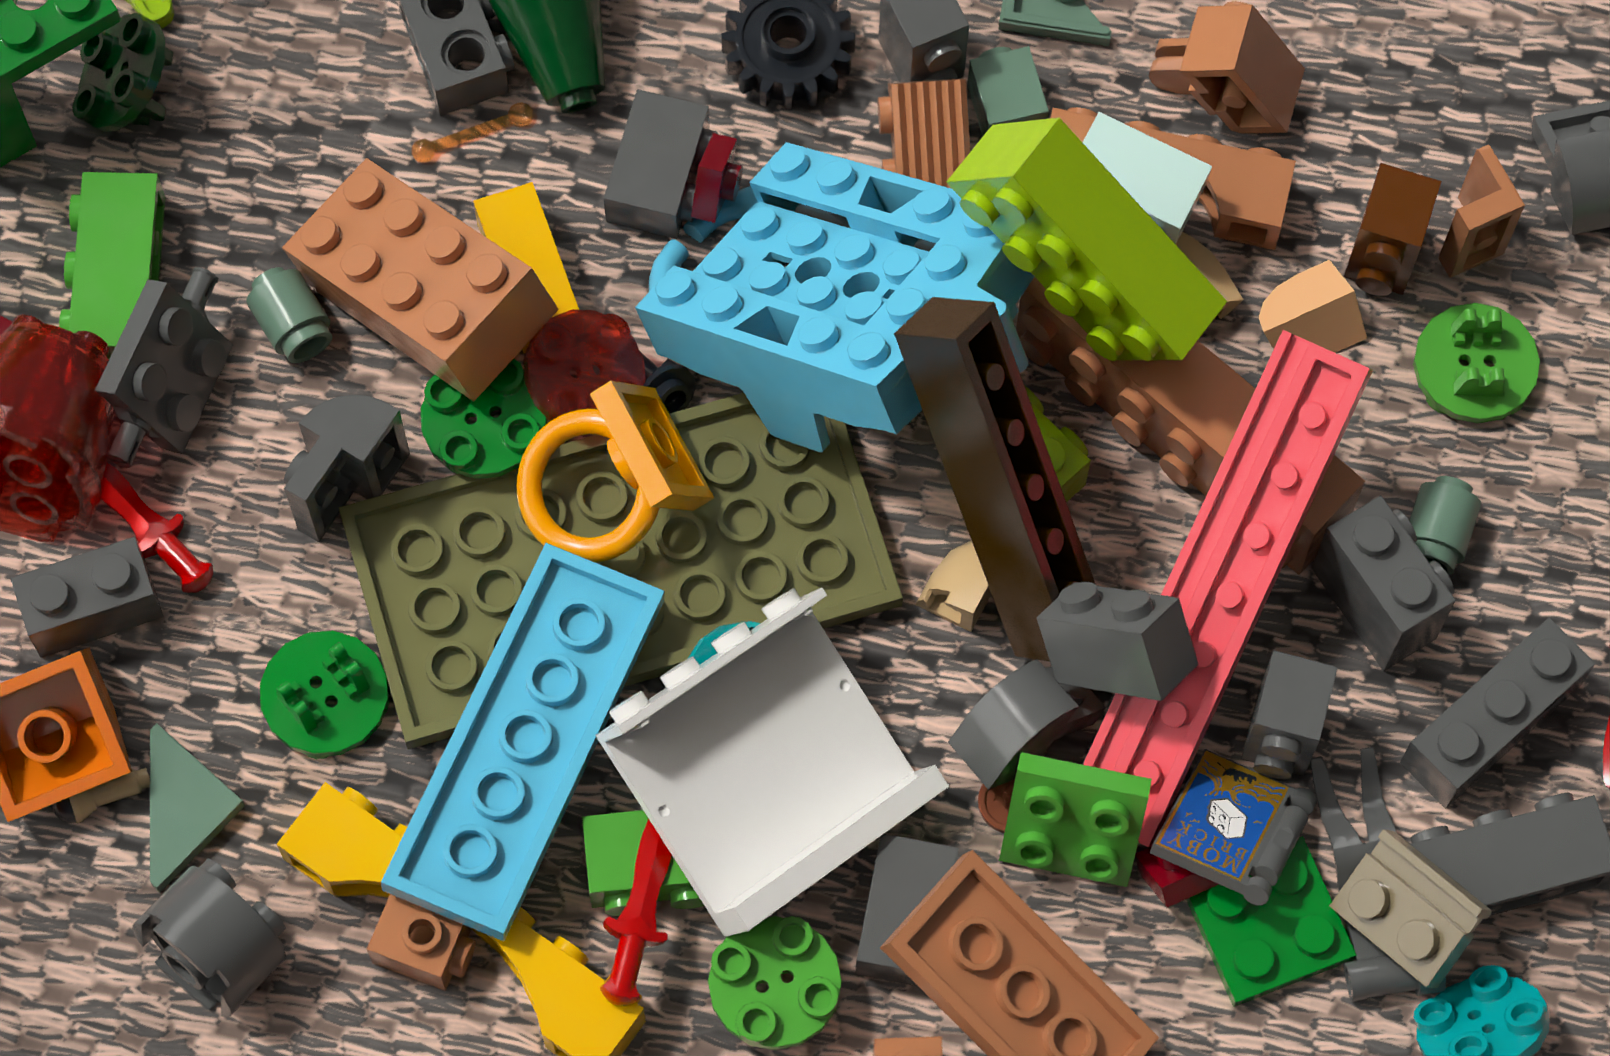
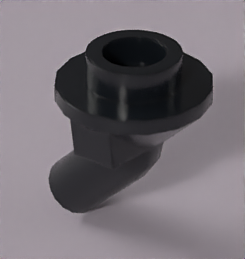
[612,341,696,414]

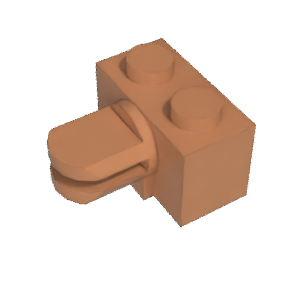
[1149,1,1305,133]

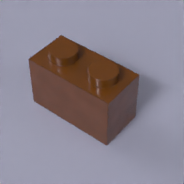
[1344,163,1442,296]

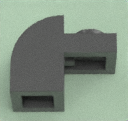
[948,659,1106,790]

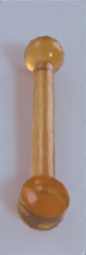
[411,102,533,163]

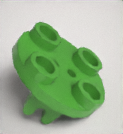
[1413,303,1540,424]
[708,916,842,1050]

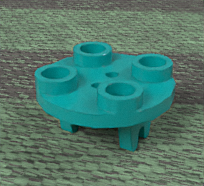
[1414,965,1550,1056]

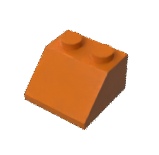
[0,647,132,822]

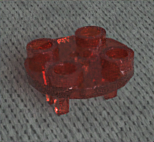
[524,309,646,421]

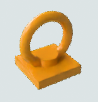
[516,381,714,563]

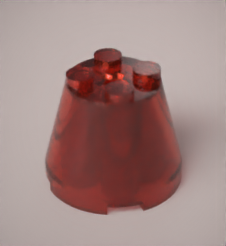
[0,314,115,542]

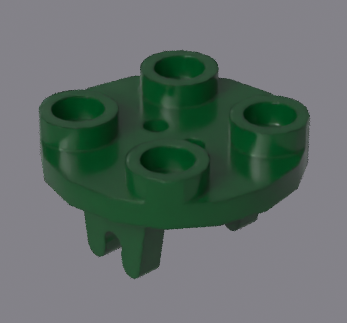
[72,13,174,132]

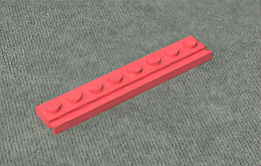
[1083,330,1373,847]

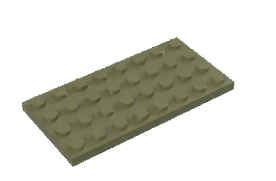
[339,393,903,749]

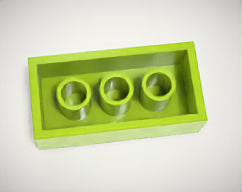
[946,117,1228,361]

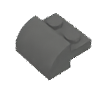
[284,395,410,542]

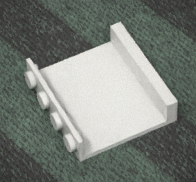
[595,587,949,937]

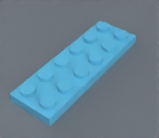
[381,543,665,941]

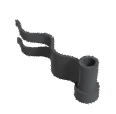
[1310,747,1446,1002]

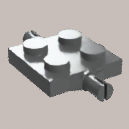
[95,267,233,468]

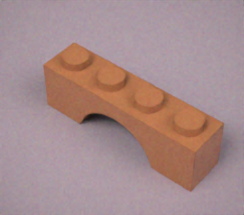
[1050,107,1296,250]

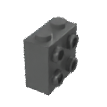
[1311,495,1456,671]

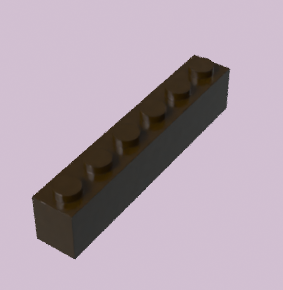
[894,297,1096,662]

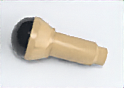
[51,768,150,824]

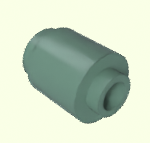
[246,267,332,363]
[1409,476,1482,575]

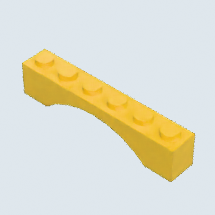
[277,782,646,1056]

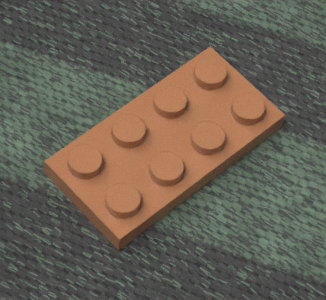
[880,850,1159,1056]

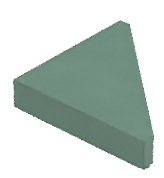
[998,0,1112,46]
[150,723,245,893]

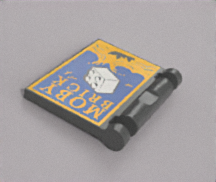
[1150,749,1317,905]

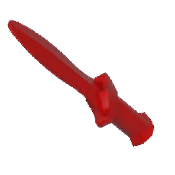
[71,449,213,593]
[600,818,672,1006]

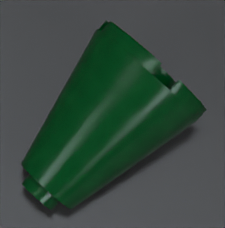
[488,0,605,114]

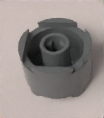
[132,859,286,1018]

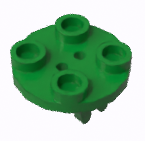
[421,358,547,479]
[260,630,390,759]

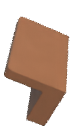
[1438,145,1525,278]

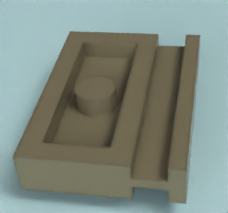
[1329,829,1492,989]

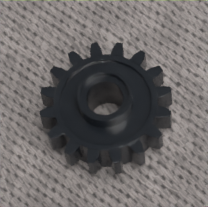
[721,0,855,110]

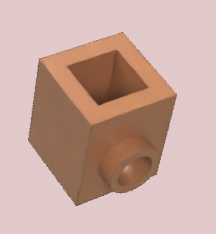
[367,894,476,991]

